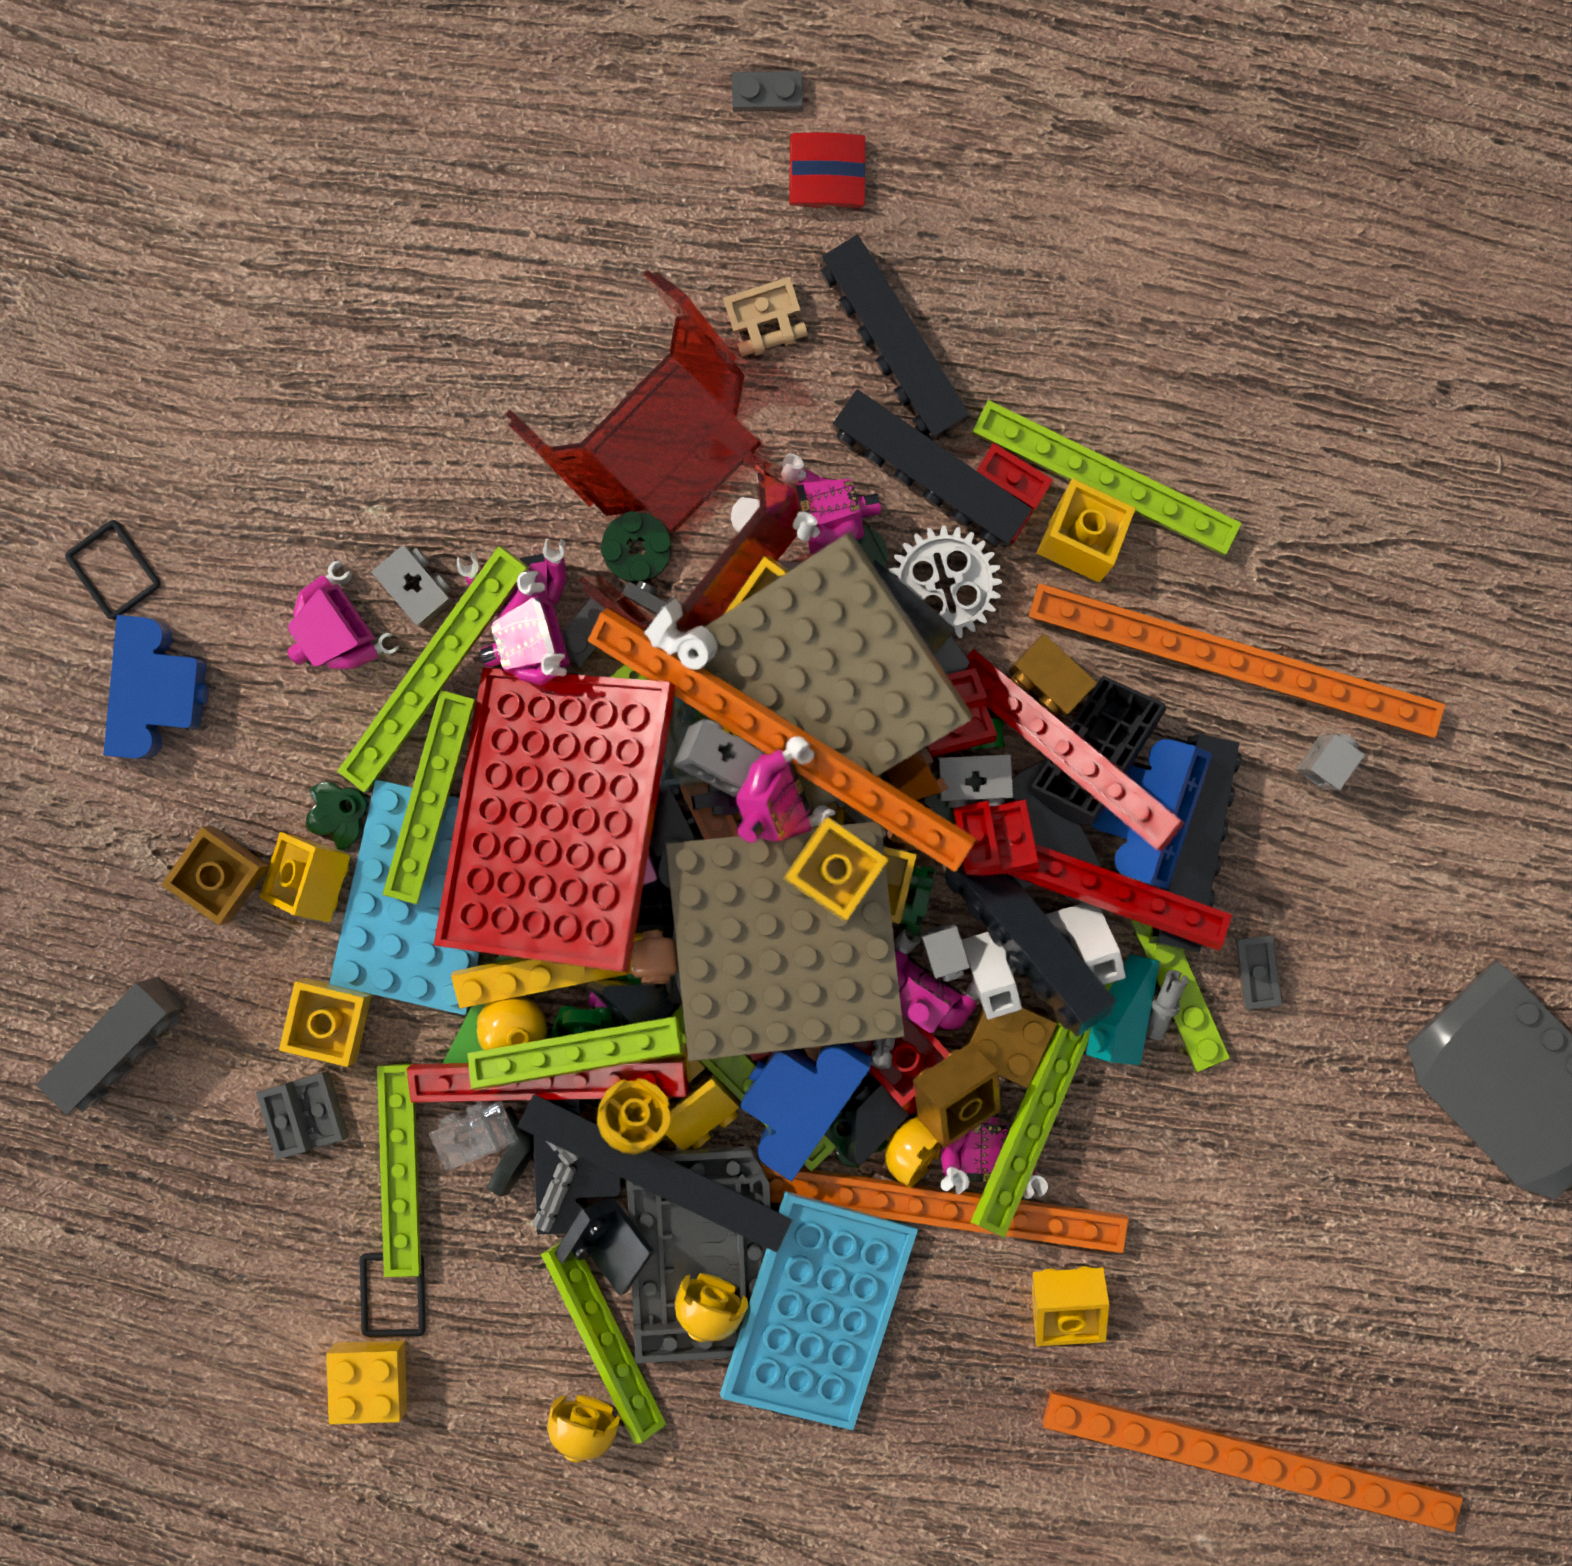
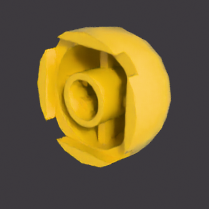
[476,995,548,1050]
[597,1079,671,1154]
[884,1116,941,1188]
[675,1273,749,1342]
[547,1395,620,1463]

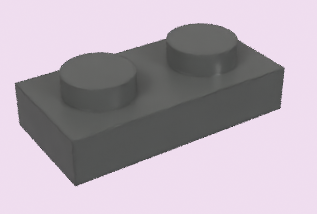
[732,71,803,112]
[622,580,692,630]
[562,591,625,668]
[1235,935,1282,1010]

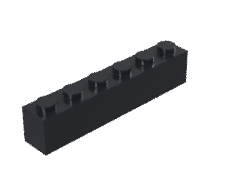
[819,234,970,441]
[833,389,1032,549]
[1149,734,1241,952]
[945,861,1116,1037]

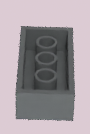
[36,977,187,1115]

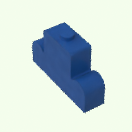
[103,615,209,759]
[1092,739,1213,890]
[741,1043,872,1182]

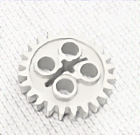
[889,526,1002,638]

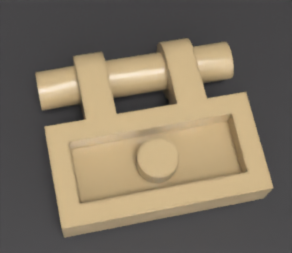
[723,277,808,357]

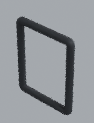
[65,520,160,620]
[360,1253,426,1337]

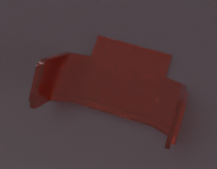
[505,269,761,534]

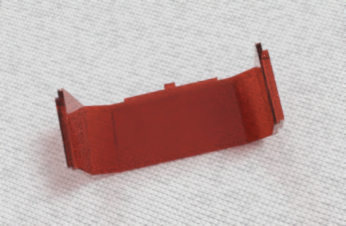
[580,421,799,632]

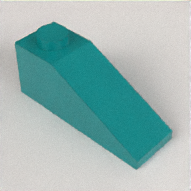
[1086,954,1160,1065]

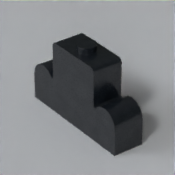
[1011,759,1101,901]
[534,1099,623,1235]

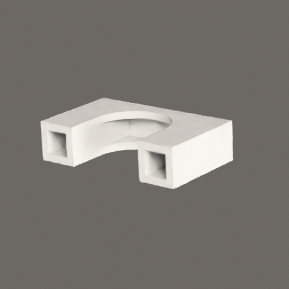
[961,903,1126,1020]

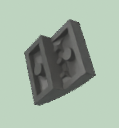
[256,1070,349,1160]

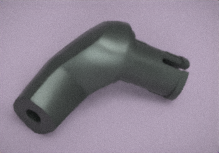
[487,1106,534,1196]

